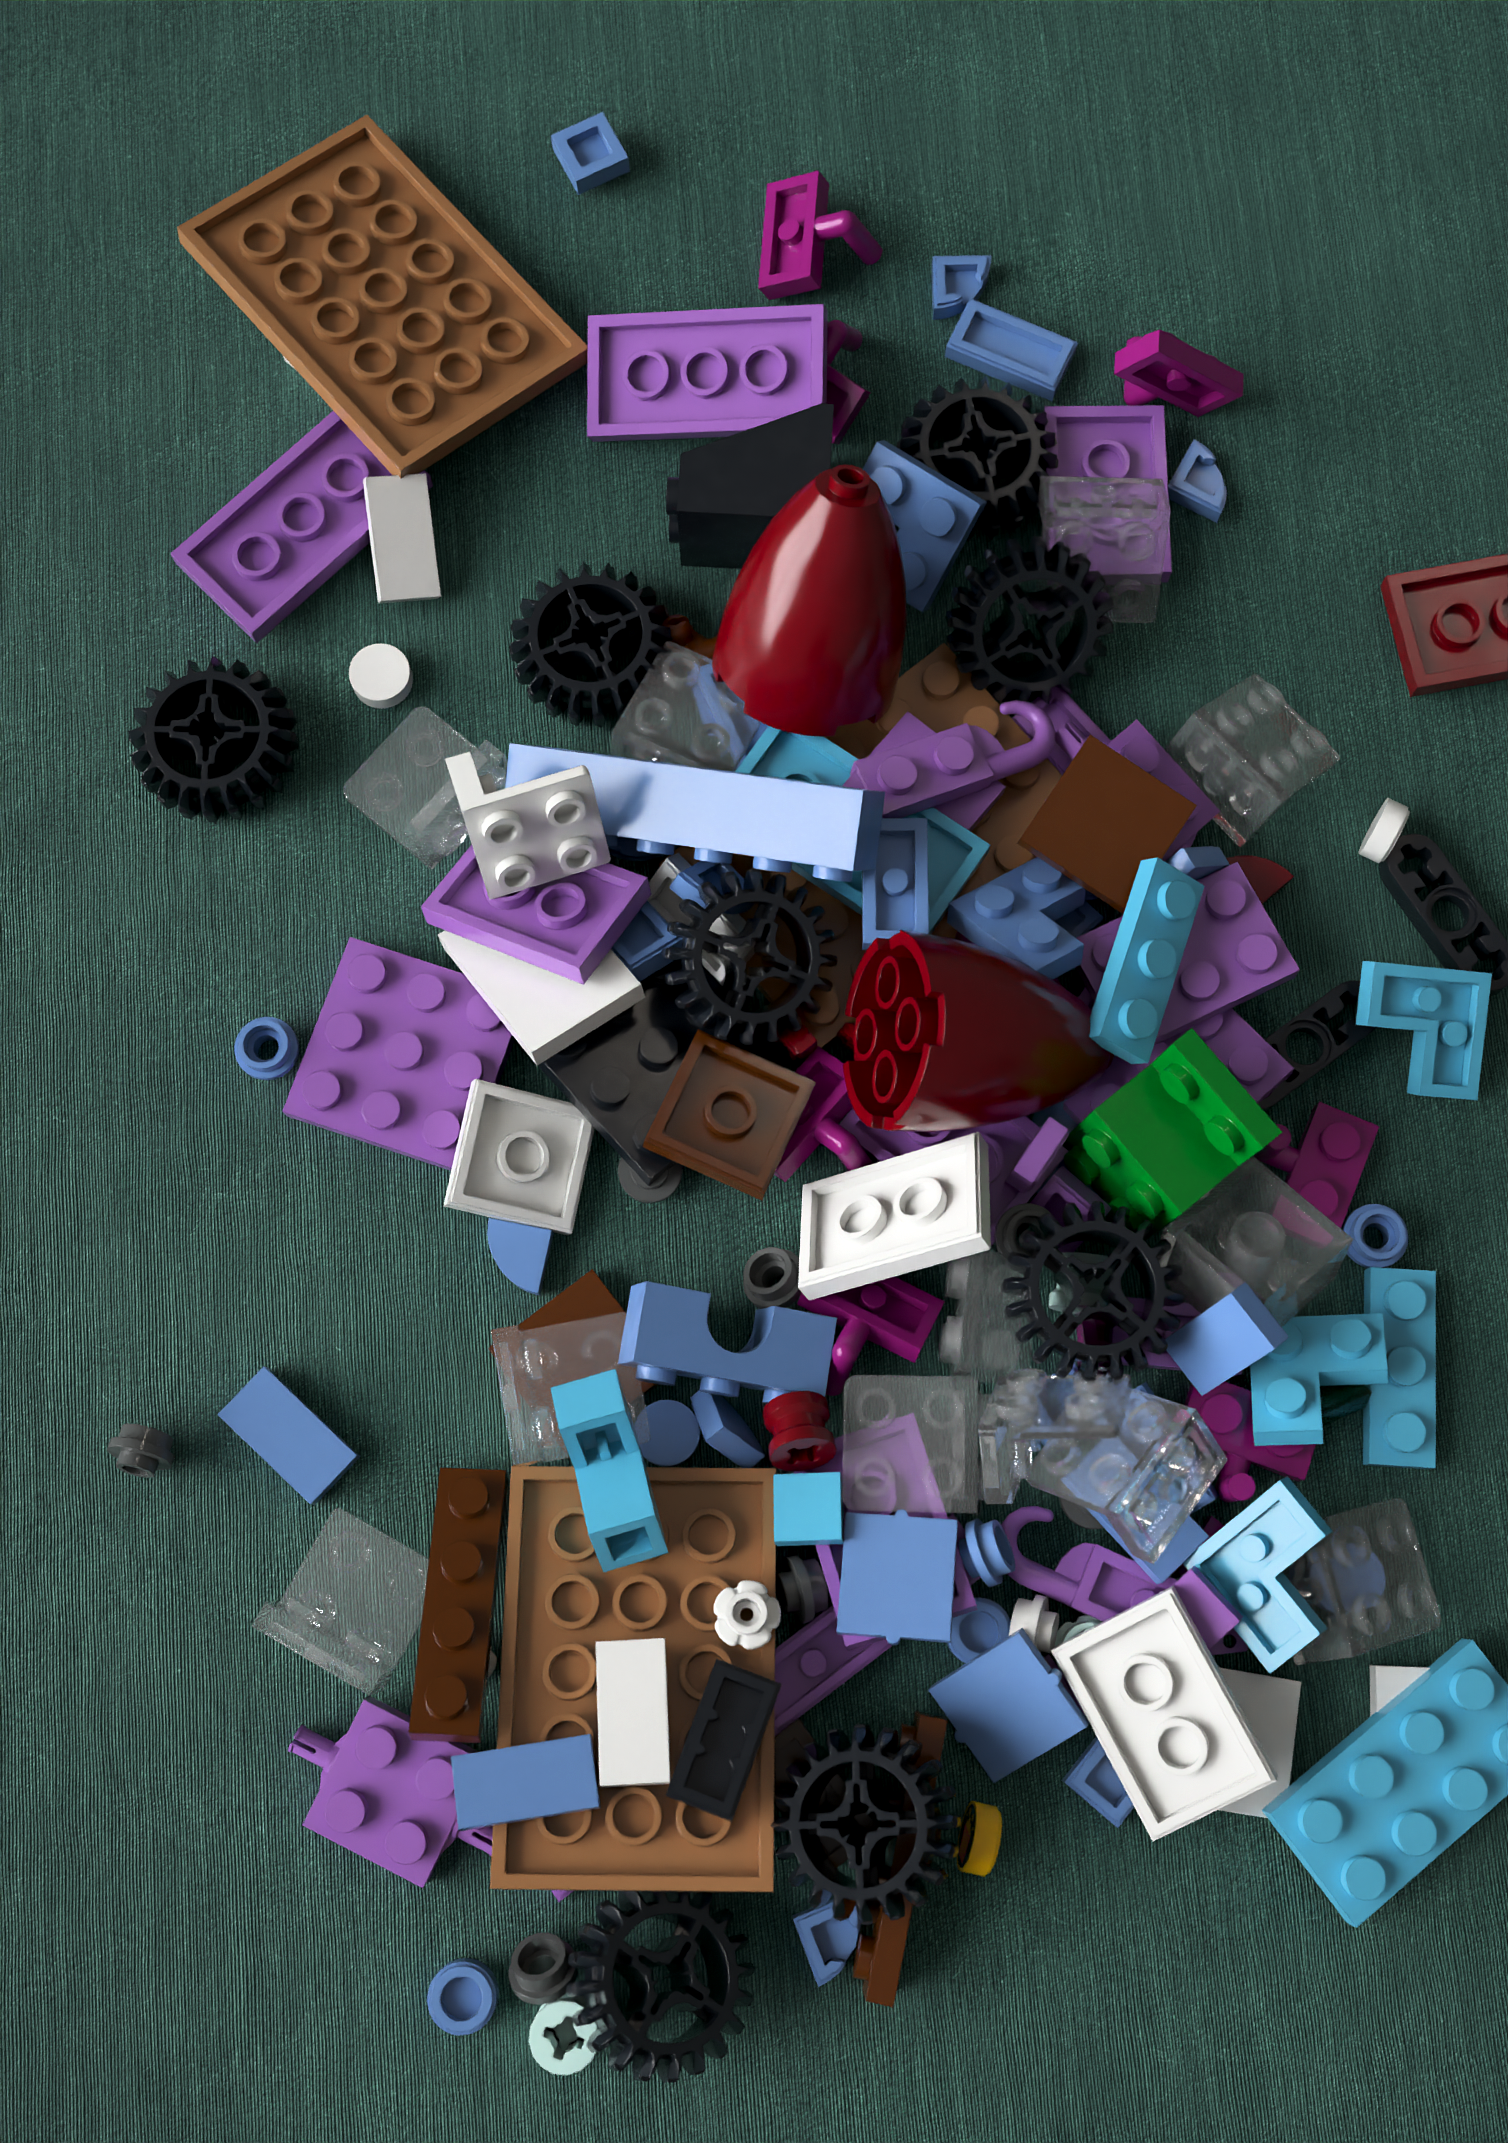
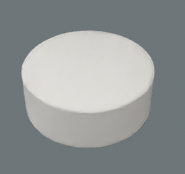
[349,643,413,709]
[1358,798,1410,863]

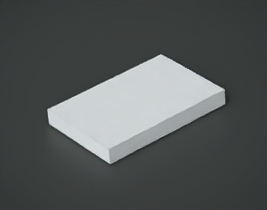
[438,930,646,1065]
[798,1132,991,1300]
[1051,1585,1278,1841]

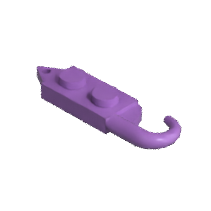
[842,700,1055,818]
[1001,1506,1248,1655]

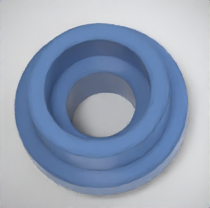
[234,1017,299,1080]
[1341,1204,1408,1268]
[958,1519,1015,1587]

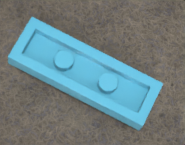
[1089,857,1205,1064]
[1363,1267,1436,1469]

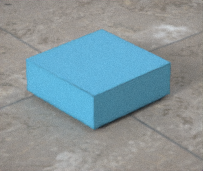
[773,1472,844,1546]

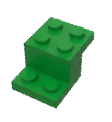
[1062,1028,1282,1241]

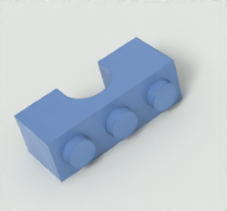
[618,1281,837,1404]

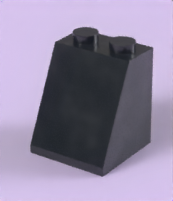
[666,403,834,569]

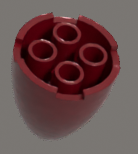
[712,465,907,737]
[843,930,1114,1132]

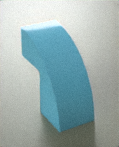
[550,1369,669,1573]

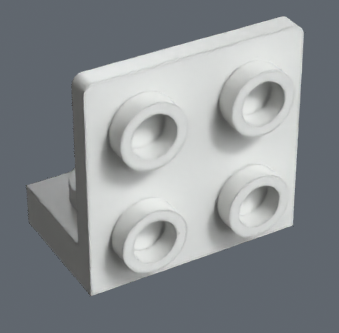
[445,751,611,900]

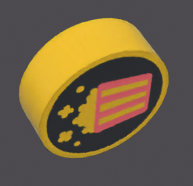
[957,1801,1002,1877]

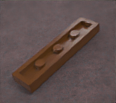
[408,1467,508,1743]
[853,1710,948,2007]

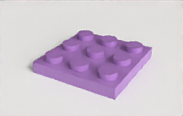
[282,937,515,1171]

